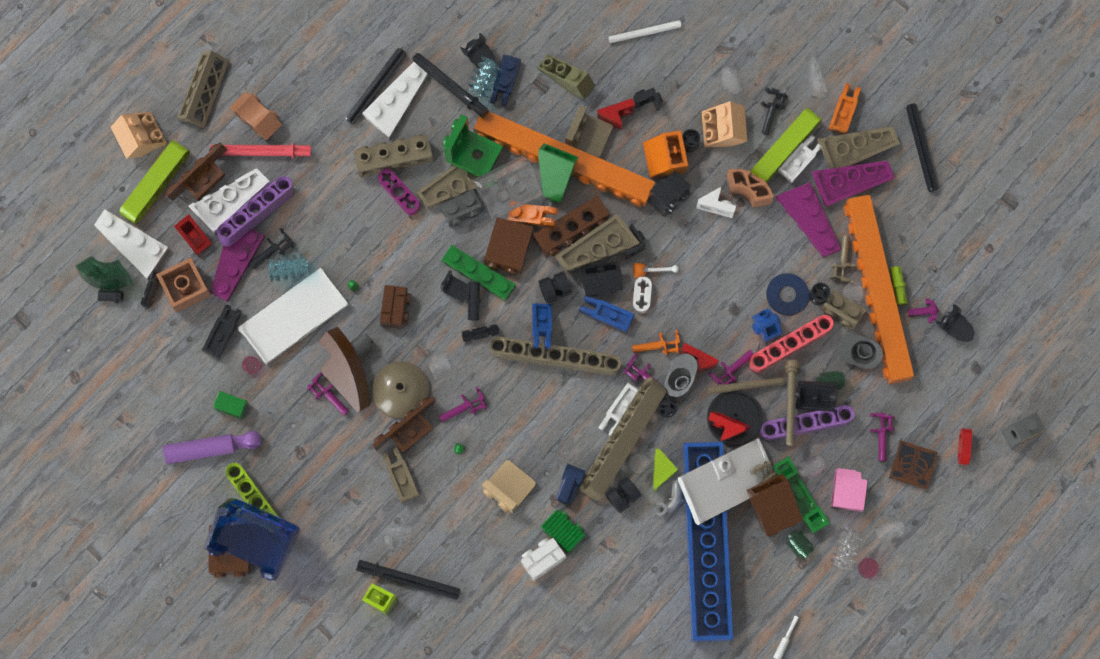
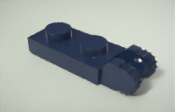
[490,54,521,107]

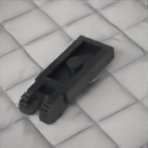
[202,305,242,359]

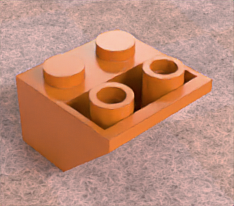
[643,130,688,179]

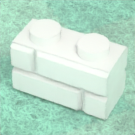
[521,538,567,581]

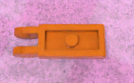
[828,83,861,134]
[507,203,558,226]

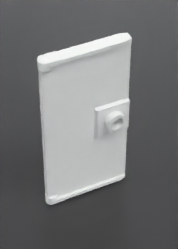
[238,268,349,365]
[678,438,776,525]

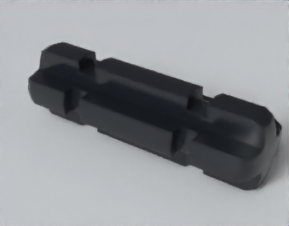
[140,271,160,308]
[461,324,499,342]

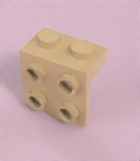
[482,460,536,513]

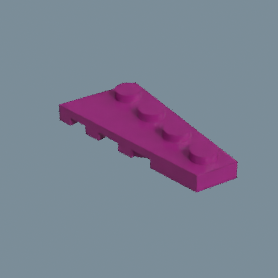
[811,161,895,206]
[775,182,841,258]
[210,222,265,302]

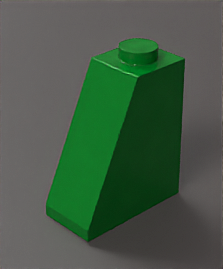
[538,143,579,203]

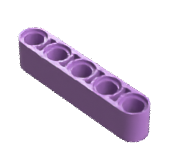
[217,176,293,246]
[760,405,855,442]

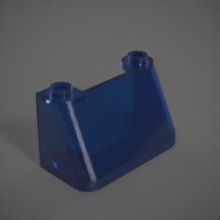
[203,498,300,581]

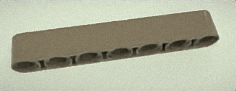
[490,337,621,375]
[580,377,666,501]

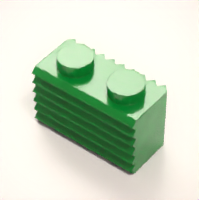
[540,509,586,555]

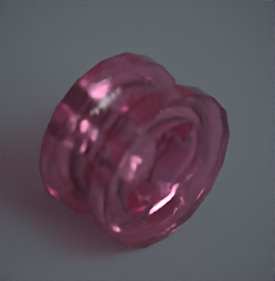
[242,356,261,374]

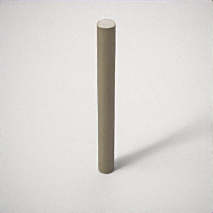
[708,377,784,394]

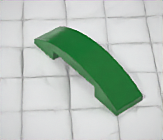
[772,456,830,533]

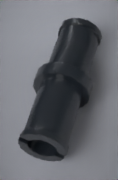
[466,282,481,321]

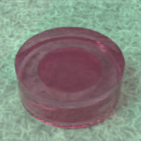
[858,558,878,578]

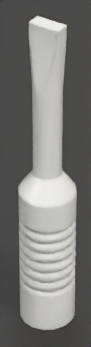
[773,616,799,659]

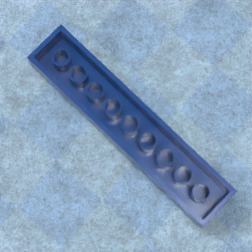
[682,442,733,642]

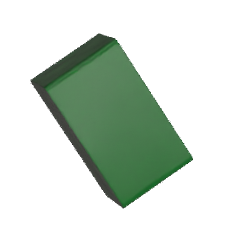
[213,391,249,420]

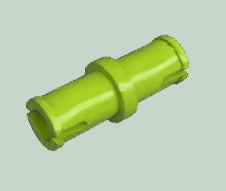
[889,266,908,306]

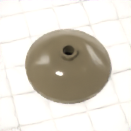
[372,361,430,419]

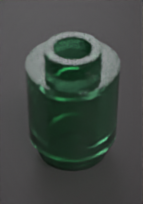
[816,371,845,390]
[786,530,815,560]

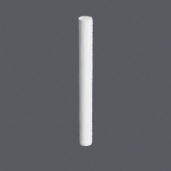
[608,20,681,44]

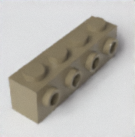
[354,134,433,178]

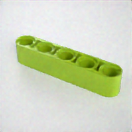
[750,107,822,183]
[119,140,190,224]
[225,463,290,545]

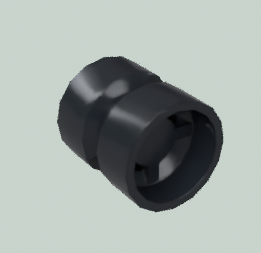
[538,271,572,303]
[605,477,642,514]

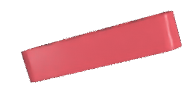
[749,315,834,373]

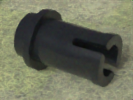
[98,289,124,304]

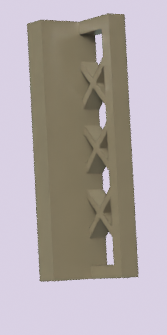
[177,50,229,128]

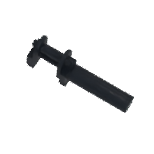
[761,87,788,135]
[249,228,294,269]

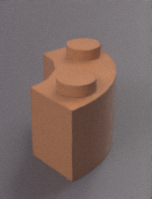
[229,92,282,140]
[726,169,774,208]

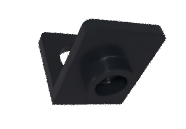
[625,224,646,260]
[440,270,469,303]

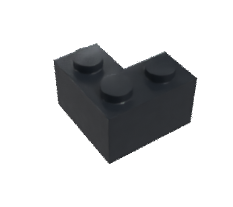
[648,171,691,217]

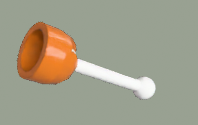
[633,263,679,278]

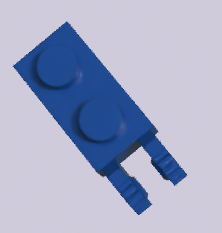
[579,295,635,333]
[532,303,552,348]

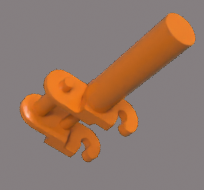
[632,330,681,356]

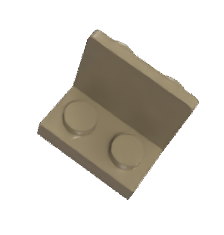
[565,105,613,158]

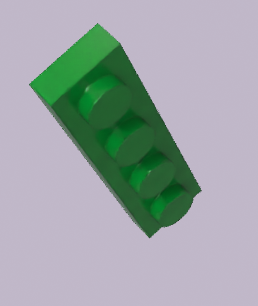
[441,245,516,301]

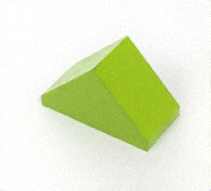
[653,449,678,491]
[362,583,398,616]

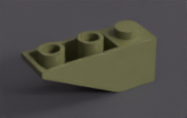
[537,54,595,100]

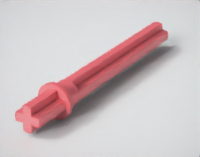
[210,143,312,158]

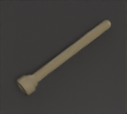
[784,360,800,446]

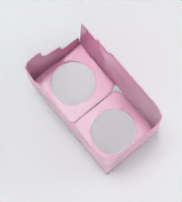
[831,468,867,512]

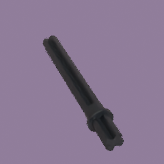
[412,53,489,118]
[356,559,460,600]

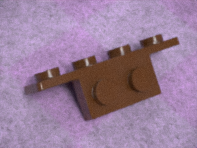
[165,142,227,201]
[372,396,436,454]

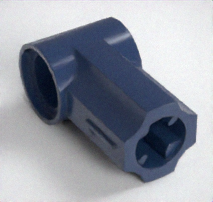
[555,463,586,505]

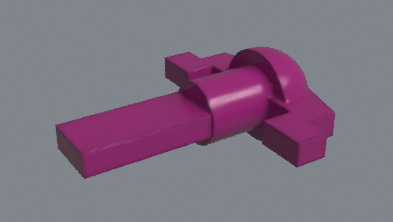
[907,298,939,323]

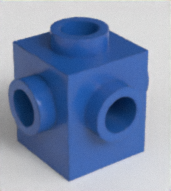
[752,308,783,342]

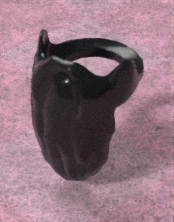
[460,33,496,72]
[935,304,975,342]

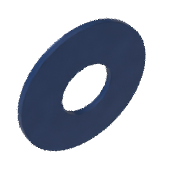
[766,273,809,315]

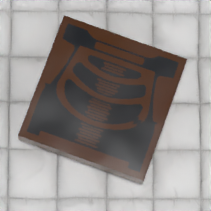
[889,440,938,490]

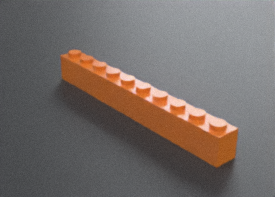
[473,112,655,207]
[843,195,914,385]

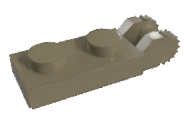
[382,447,419,504]

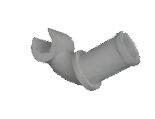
[655,480,685,518]

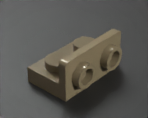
[821,290,867,330]

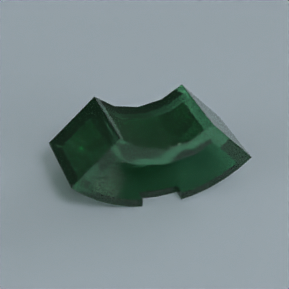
[75,256,132,290]

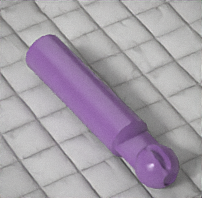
[163,431,262,464]

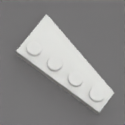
[94,210,169,280]

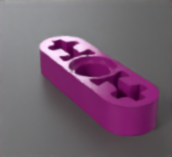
[378,169,420,215]

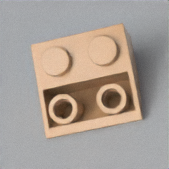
[702,101,747,148]
[111,112,167,159]

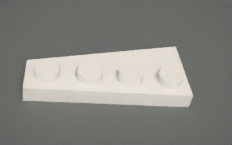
[362,62,428,140]
[188,168,270,234]

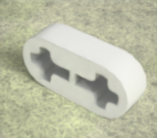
[633,277,652,314]

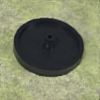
[707,390,763,446]

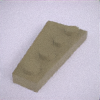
[817,126,900,169]
[416,151,499,209]
[556,214,640,273]

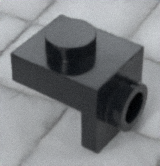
[633,87,663,111]

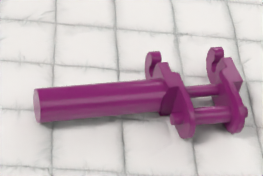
[708,350,754,385]
[623,354,662,385]
[307,372,349,416]
[439,386,487,423]
[870,413,895,462]

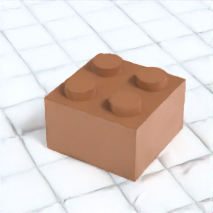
[156,257,211,313]

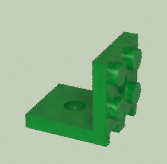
[443,114,503,180]

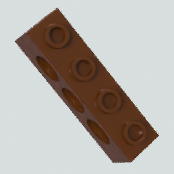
[533,195,610,258]

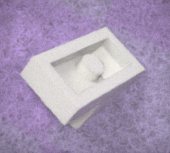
[696,187,736,218]

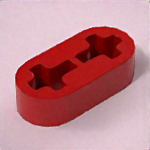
[957,428,972,465]

